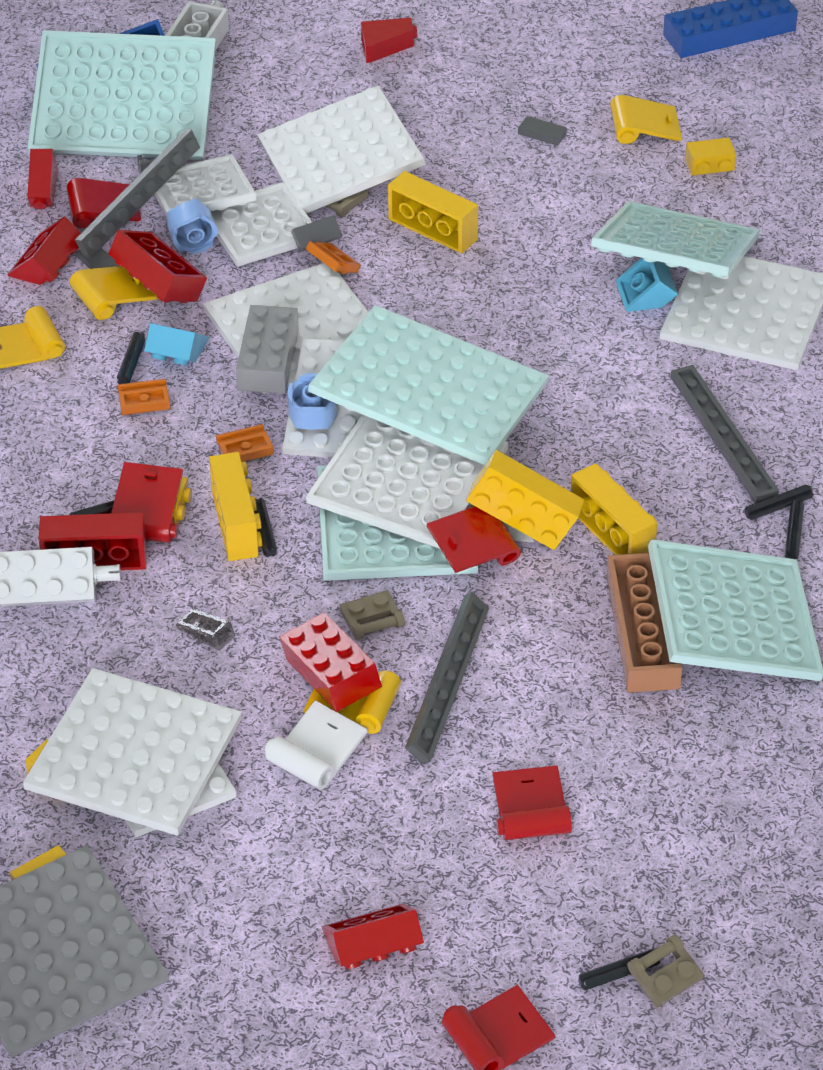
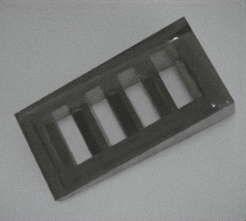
[176,608,235,651]

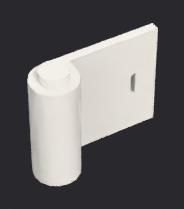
[265,700,368,790]

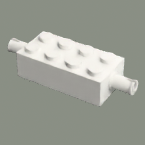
[166,0,229,49]
[0,547,121,607]

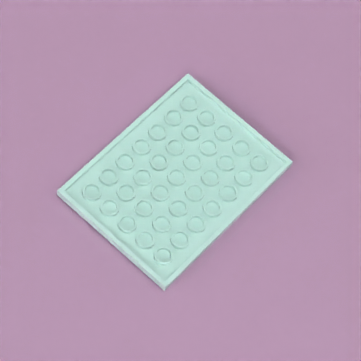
[28,30,216,160]
[308,305,549,465]

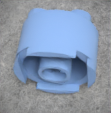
[167,199,218,254]
[288,373,338,430]

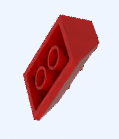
[7,216,81,285]
[321,903,424,969]

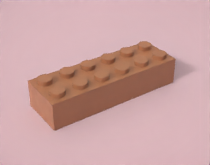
[606,553,682,693]

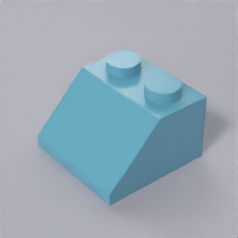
[615,258,678,312]
[144,323,209,365]

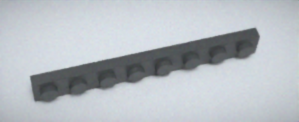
[75,129,200,259]
[671,365,779,503]
[405,592,489,764]

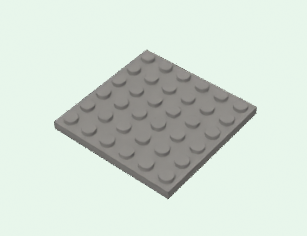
[0,845,169,1058]

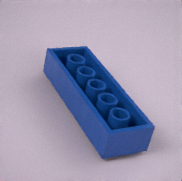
[663,0,798,58]

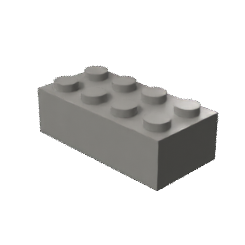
[236,305,299,394]

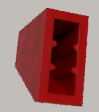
[361,17,418,63]
[27,149,58,210]

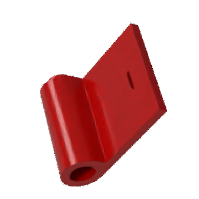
[67,178,141,229]
[111,462,183,543]
[426,506,521,573]
[492,765,572,840]
[441,984,556,1070]

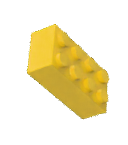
[388,171,478,254]
[466,450,584,550]
[209,452,262,561]
[570,463,658,555]

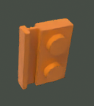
[306,241,361,274]
[118,379,170,415]
[216,424,274,462]

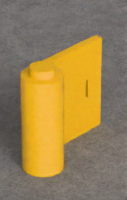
[610,95,682,144]
[69,266,158,320]
[0,306,65,369]
[303,670,401,734]

